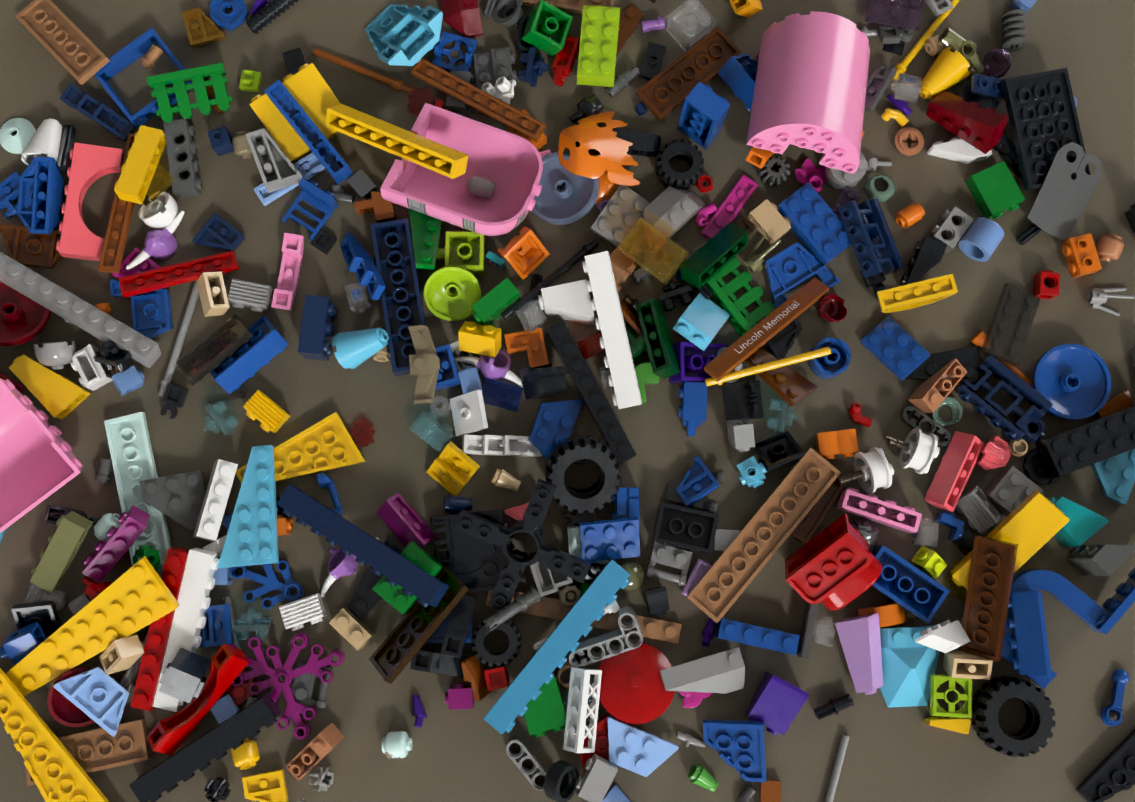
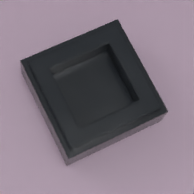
[310,229,337,255]

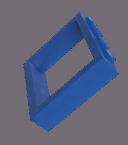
[94,28,192,128]

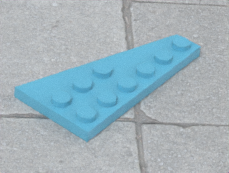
[217,445,279,569]

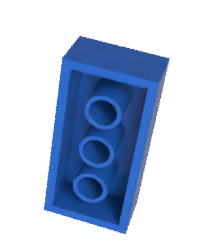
[677,82,730,150]
[777,182,851,266]

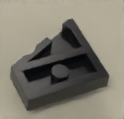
[766,319,802,360]

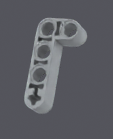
[569,606,643,667]

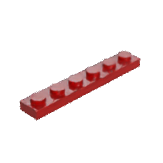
[118,250,239,298]

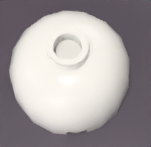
[139,191,179,229]

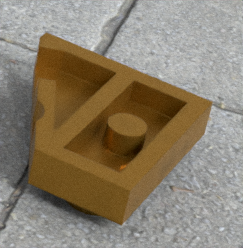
[181,7,227,48]

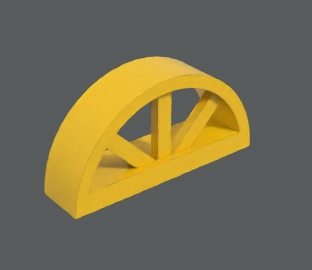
[876,274,958,313]

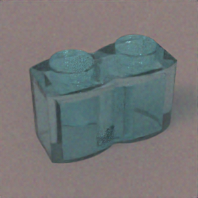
[409,410,455,453]

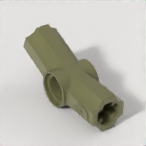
[938,27,984,78]

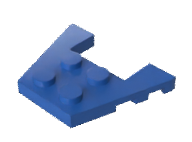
[764,242,841,309]
[109,279,173,339]

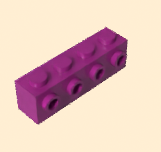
[82,505,150,583]

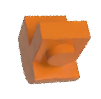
[858,602,907,627]

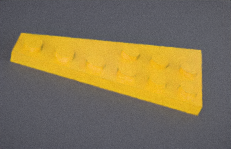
[236,412,366,484]

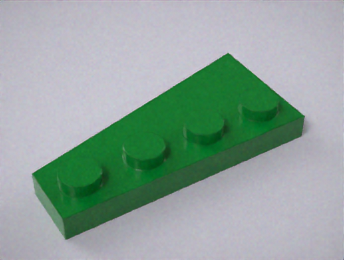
[409,209,443,270]

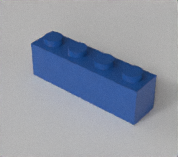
[715,618,800,655]

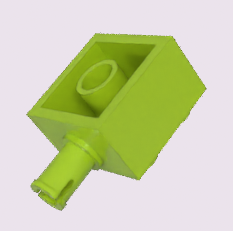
[437,231,485,275]

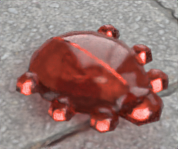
[349,418,375,448]

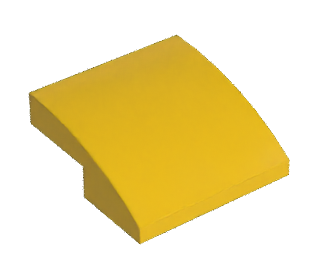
[426,441,480,496]

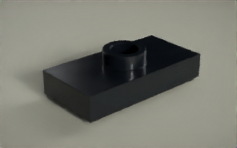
[639,41,667,80]

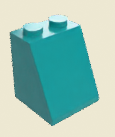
[1048,497,1109,547]

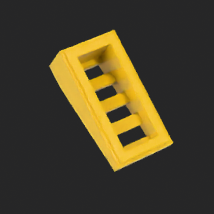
[923,717,971,734]

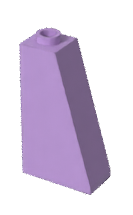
[835,613,883,695]

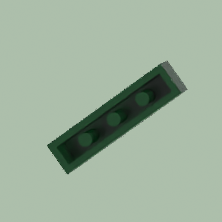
[681,222,748,289]
[636,298,680,379]

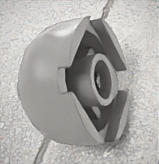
[33,340,76,370]

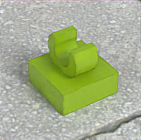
[239,70,262,92]

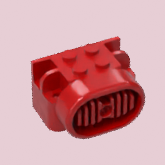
[785,513,882,611]

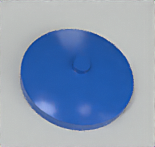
[1032,344,1111,420]

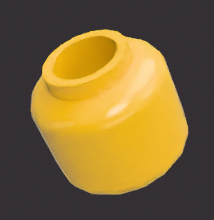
[231,737,260,770]

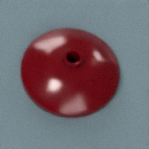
[47,667,95,727]

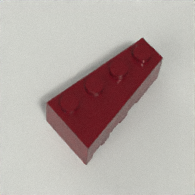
[926,90,1009,154]

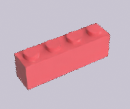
[924,431,984,512]

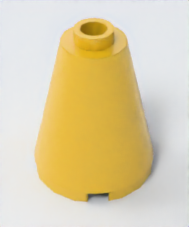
[918,47,971,99]

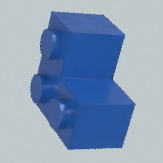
[435,344,461,391]

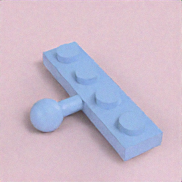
[253,153,325,206]

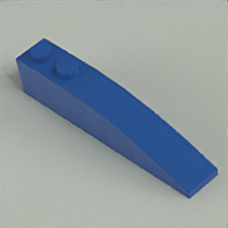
[264,80,353,185]

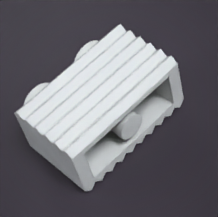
[279,593,327,631]

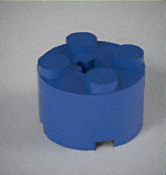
[808,337,851,379]

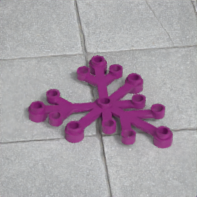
[229,632,345,740]

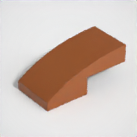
[461,654,491,701]

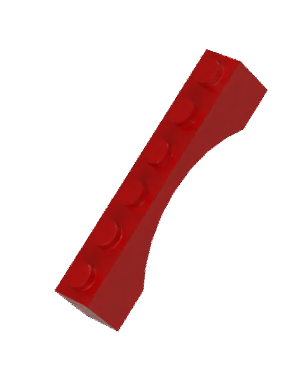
[146,643,249,756]

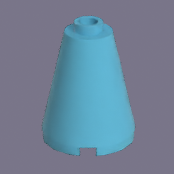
[332,328,389,370]

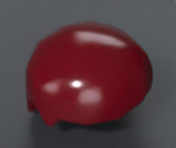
[818,293,848,322]

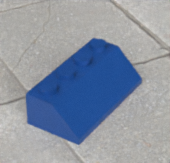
[718,53,758,112]
[205,315,289,394]
[872,545,950,624]
[1007,590,1052,676]

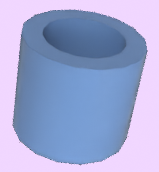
[958,217,1005,262]

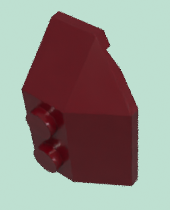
[440,0,483,38]

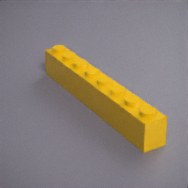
[326,104,468,179]

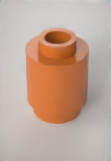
[895,203,925,229]

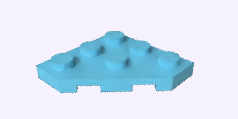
[1091,448,1135,505]

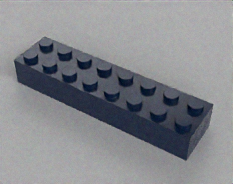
[370,218,427,376]

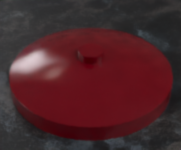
[0,281,51,346]

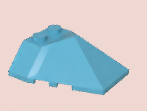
[365,4,443,66]
[880,625,940,708]

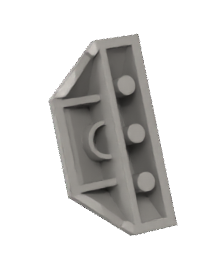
[643,186,706,251]

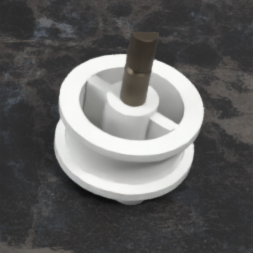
[883,428,940,474]
[838,447,894,494]

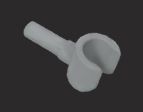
[867,158,892,171]

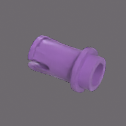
[641,16,665,33]

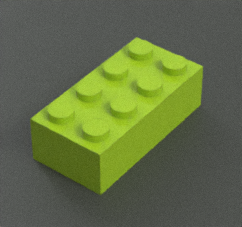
[577,5,620,87]

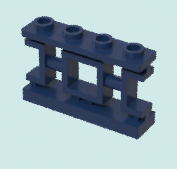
[838,198,904,278]
[957,354,1053,442]

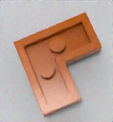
[504,327,549,368]

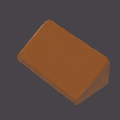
[620,301,643,335]
[1094,389,1134,419]

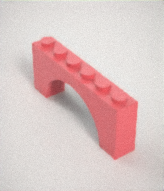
[57,143,124,261]

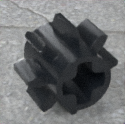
[204,777,231,802]

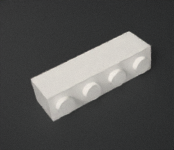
[193,459,238,542]

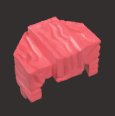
[975,436,1011,470]

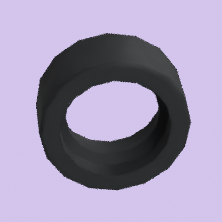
[544,760,579,802]

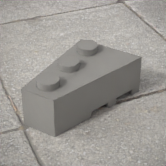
[245,128,303,193]

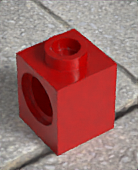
[1032,270,1060,300]
[484,665,510,691]

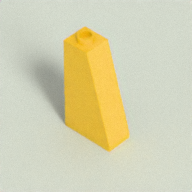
[8,354,91,420]

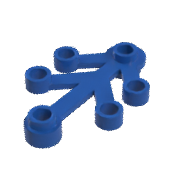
[229,560,304,609]

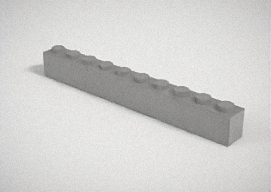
[0,252,161,369]

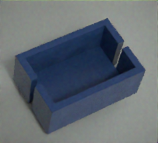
[298,295,338,361]

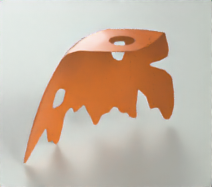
[558,111,640,186]

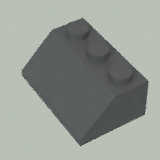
[1066,545,1135,576]

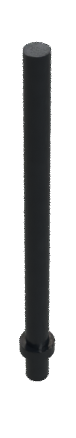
[500,239,599,320]

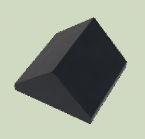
[753,431,805,471]

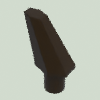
[623,295,639,319]

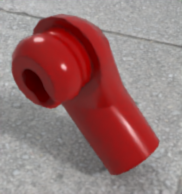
[848,402,872,427]

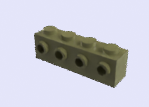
[30,511,93,593]

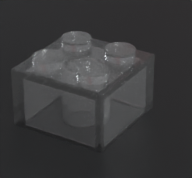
[665,0,718,52]

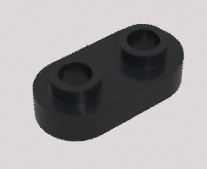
[514,16,533,53]

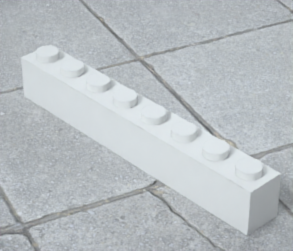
[582,251,643,409]
[153,547,220,712]

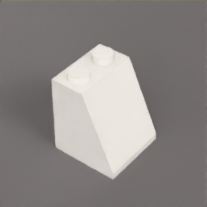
[538,279,594,325]

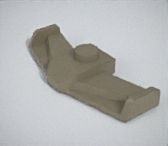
[408,325,440,404]

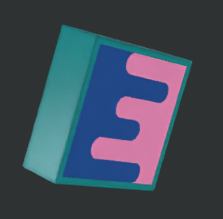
[485,251,506,271]

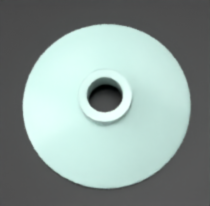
[0,118,36,154]

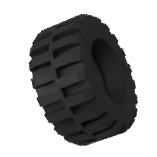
[545,435,621,514]
[972,676,1056,757]

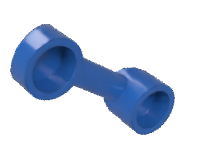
[316,472,343,516]

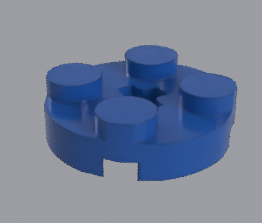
[210,0,249,31]

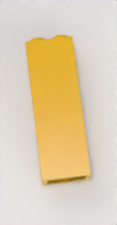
[951,489,1070,593]

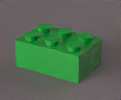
[372,542,444,615]

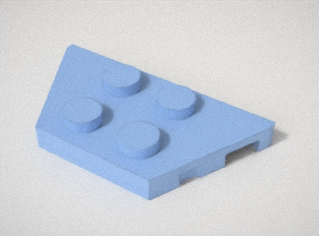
[53,666,129,737]
[607,716,679,777]

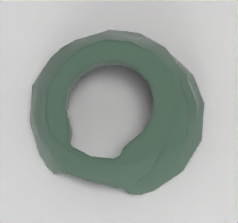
[864,174,895,202]
[932,397,963,427]

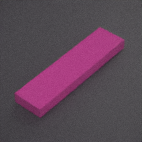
[700,174,759,240]

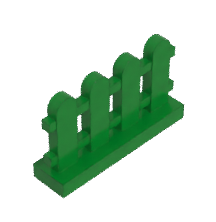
[146,63,233,123]
[706,257,775,337]

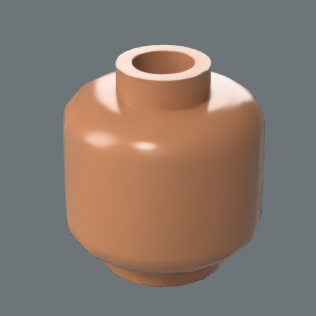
[1096,233,1125,263]

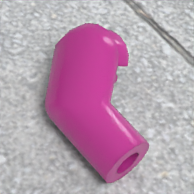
[696,202,717,227]

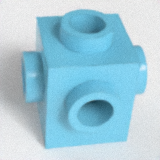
[736,456,767,488]

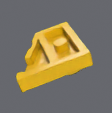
[242,769,289,802]

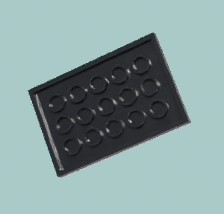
[1001,68,1091,191]

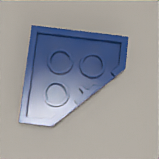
[703,719,767,782]

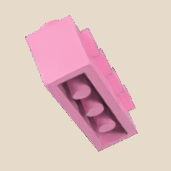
[836,487,922,533]

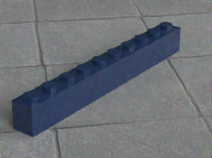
[277,484,449,608]

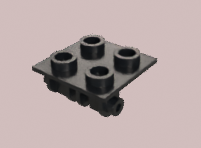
[722,379,764,421]

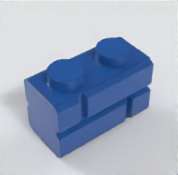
[611,488,639,520]

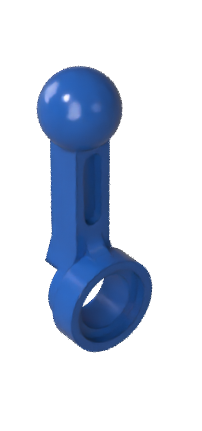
[1100,669,1129,726]

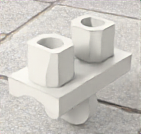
[481,76,516,105]

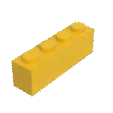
[114,125,166,205]

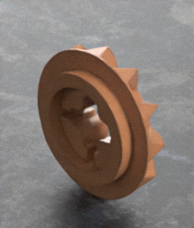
[894,127,924,157]

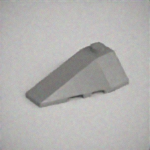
[659,647,745,694]

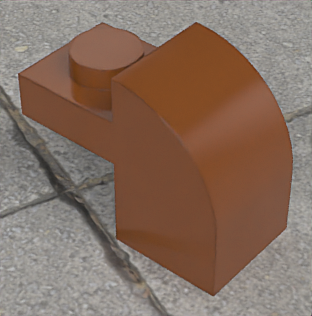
[353,191,397,223]

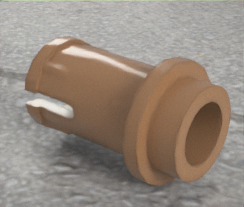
[141,44,163,70]

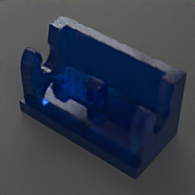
[482,378,523,412]

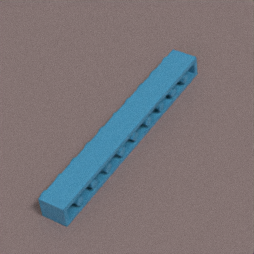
[484,559,630,735]

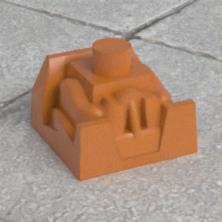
[497,226,550,280]

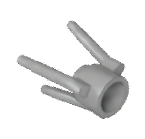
[1087,287,1135,316]

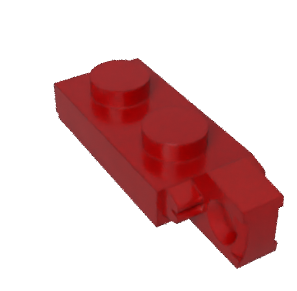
[552,35,580,87]

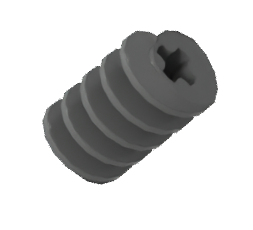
[1001,9,1026,52]

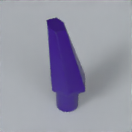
[249,0,269,15]
[886,94,913,116]
[701,618,716,647]
[412,694,427,728]

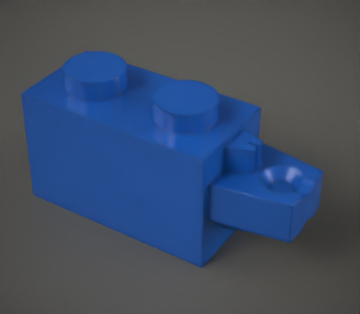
[678,382,707,437]

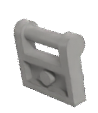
[646,542,693,587]

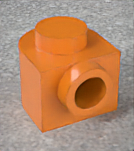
[277,515,294,536]

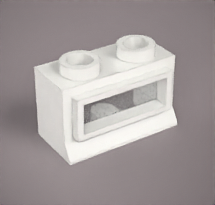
[70,344,112,391]

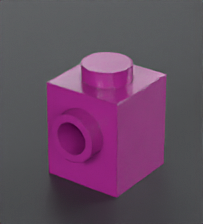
[445,683,474,710]

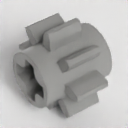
[308,766,334,792]

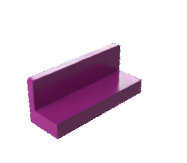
[376,492,436,548]

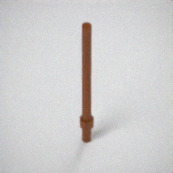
[313,48,417,95]

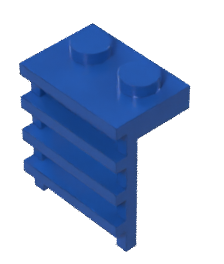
[281,178,339,240]

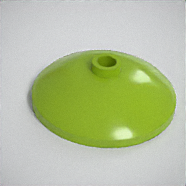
[424,266,481,321]

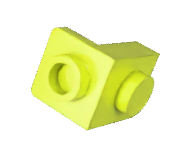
[911,546,947,580]

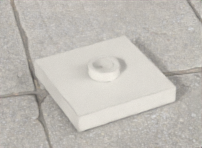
[449,390,488,436]

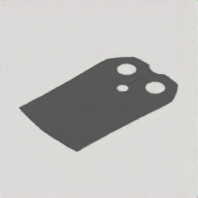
[1027,142,1102,241]

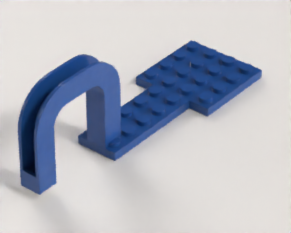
[1001,568,1135,689]

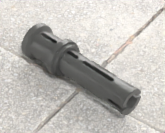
[484,586,541,632]

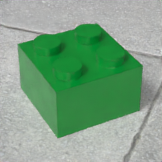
[522,0,573,56]

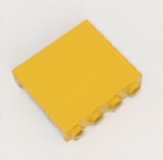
[249,63,341,164]

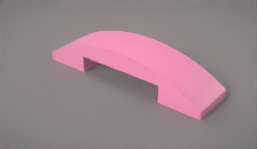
[271,233,304,311]

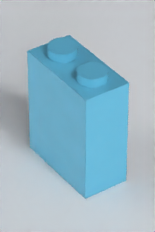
[673,293,730,351]

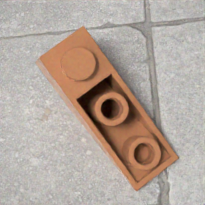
[908,358,967,413]
[285,723,345,781]

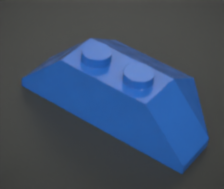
[17,157,64,234]

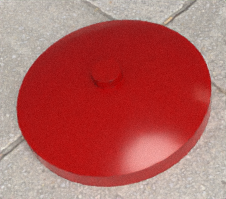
[598,643,675,724]

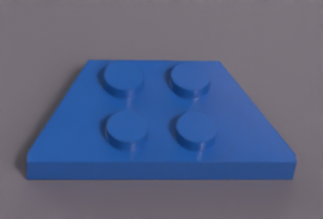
[528,399,583,460]

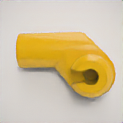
[881,108,909,127]

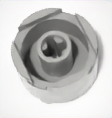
[825,152,868,190]

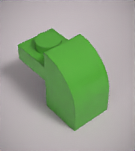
[635,362,659,404]

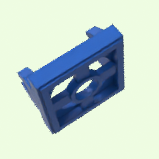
[432,31,478,72]

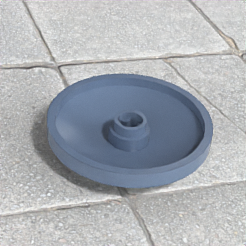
[532,150,599,225]

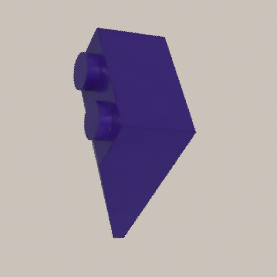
[669,342,728,383]

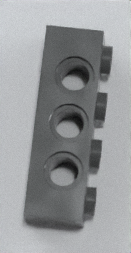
[163,119,202,199]

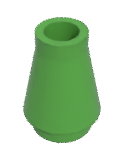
[688,764,718,792]

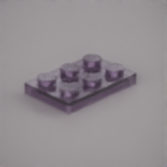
[865,0,923,31]

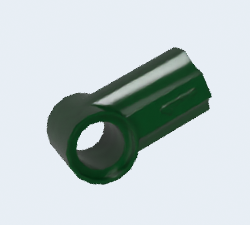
[625,321,647,359]

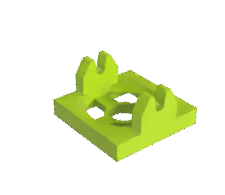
[930,674,972,718]

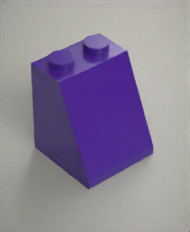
[745,671,809,736]

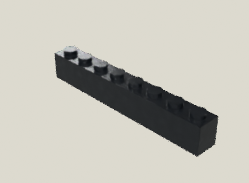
[546,320,637,465]
[129,693,281,802]

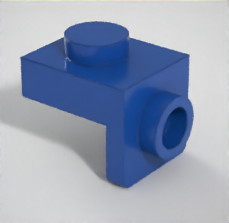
[934,511,965,541]

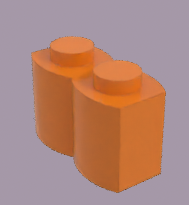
[814,429,859,460]

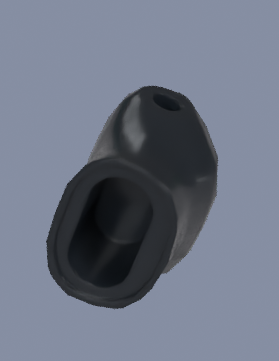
[569,94,604,123]

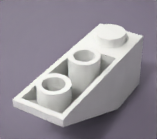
[927,137,992,164]
[915,620,970,653]

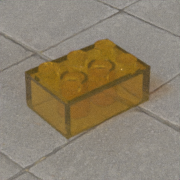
[617,217,690,284]

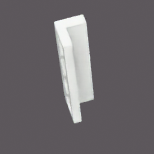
[563,667,602,753]

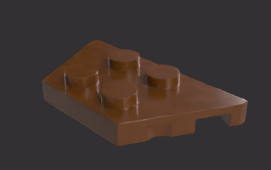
[0,223,62,269]

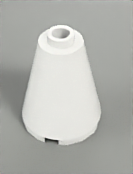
[21,118,62,166]

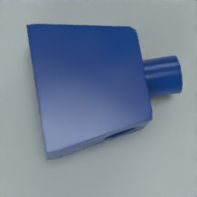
[0,621,47,665]

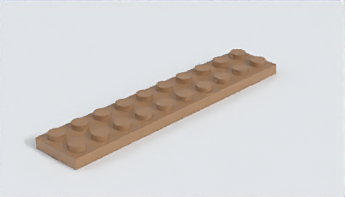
[686,447,841,623]

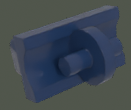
[517,47,549,87]

